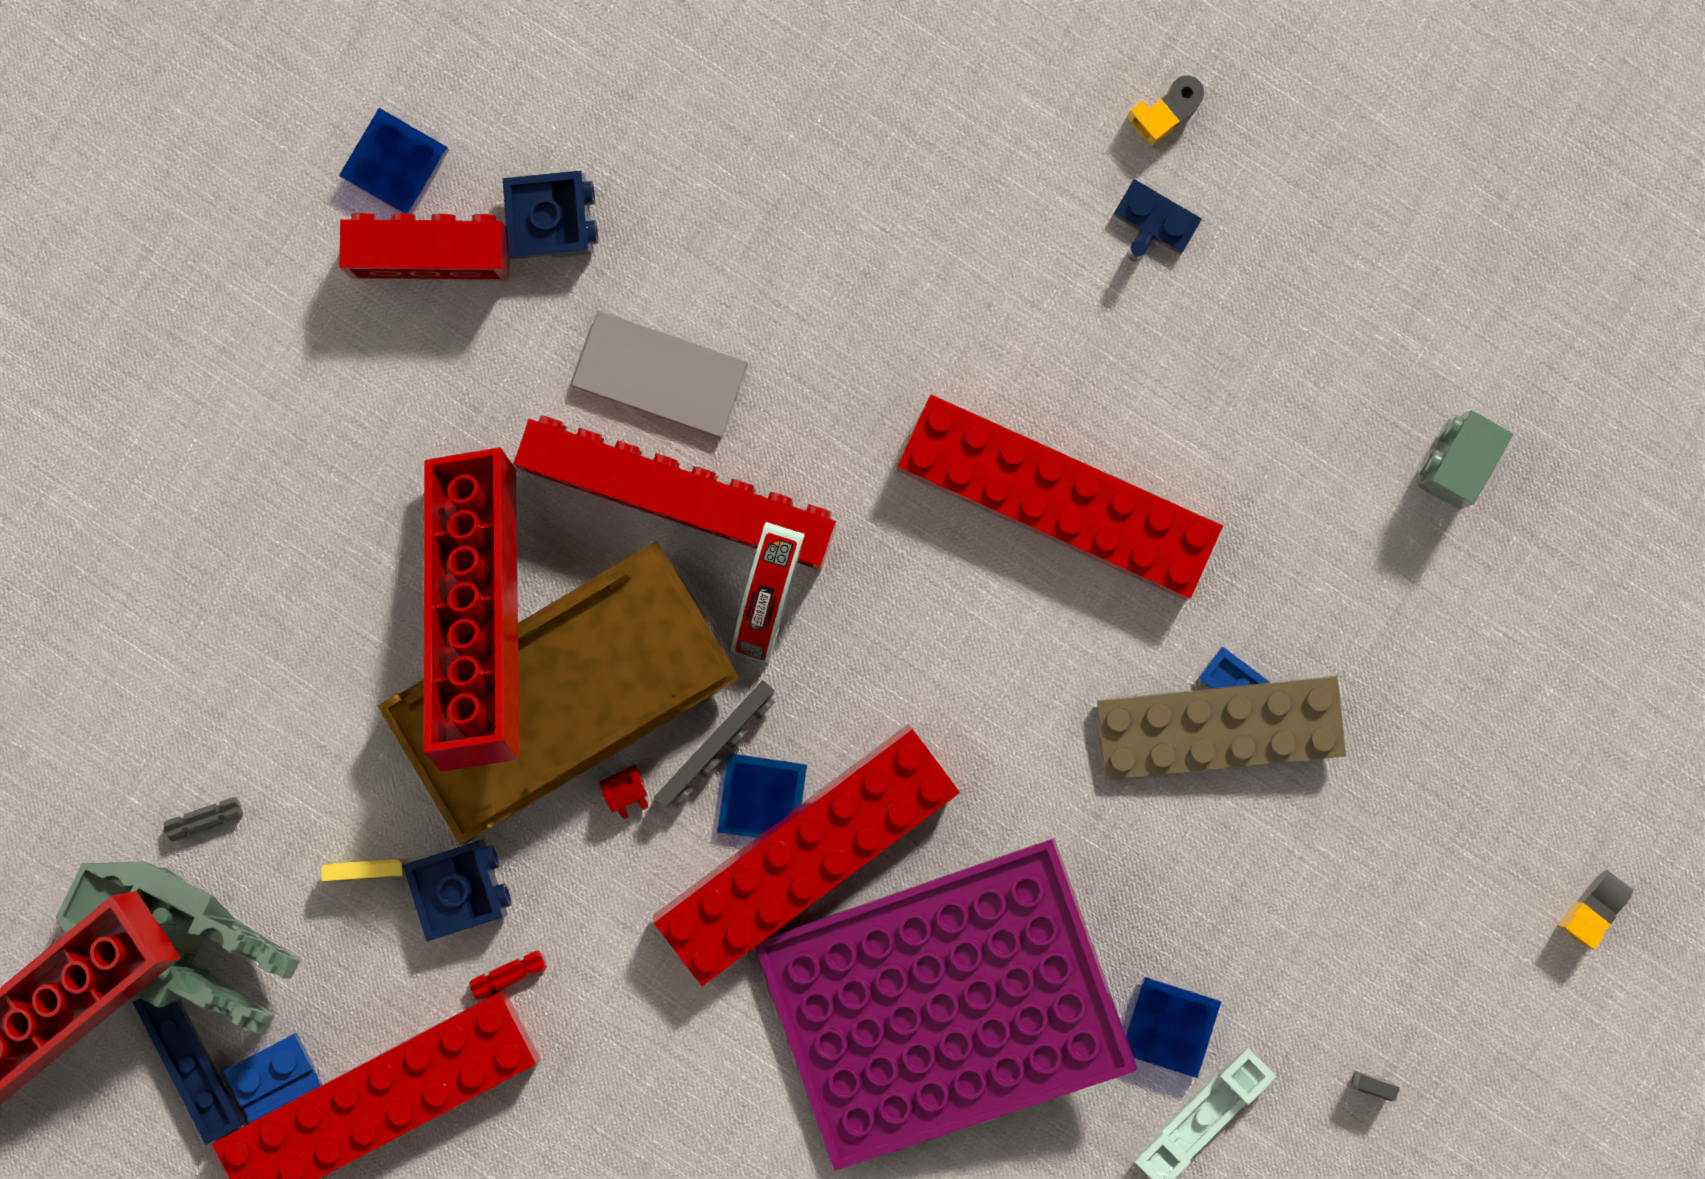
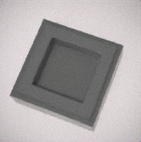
[1351,1071,1400,1102]

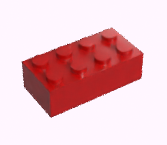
[339,213,510,280]

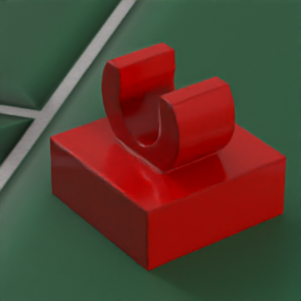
[599,765,648,819]

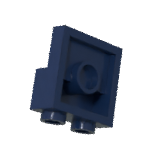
[502,170,599,259]
[402,839,512,942]

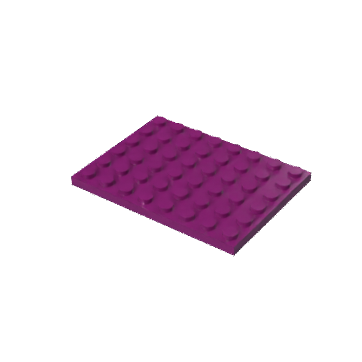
[755,838,1138,1171]

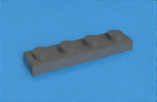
[653,680,775,809]

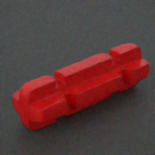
[469,950,547,1000]

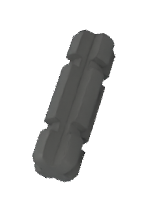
[164,797,243,841]

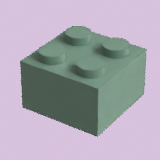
[1418,410,1514,510]

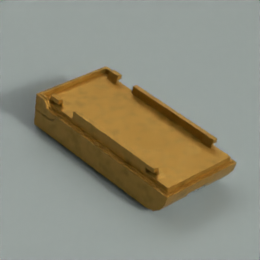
[377,540,739,845]

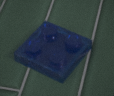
[339,108,449,214]
[717,753,807,838]
[1125,976,1222,1078]

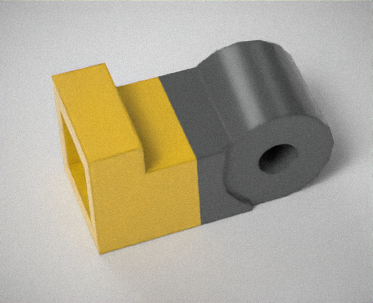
[1127,75,1204,147]
[1557,870,1633,950]

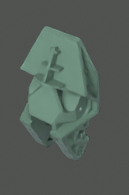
[56,862,300,1034]

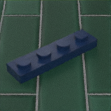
[132,998,244,1145]

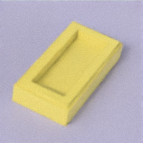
[321,858,407,881]

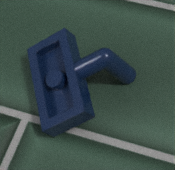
[1113,179,1202,262]

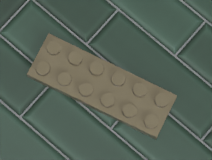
[1097,675,1346,780]

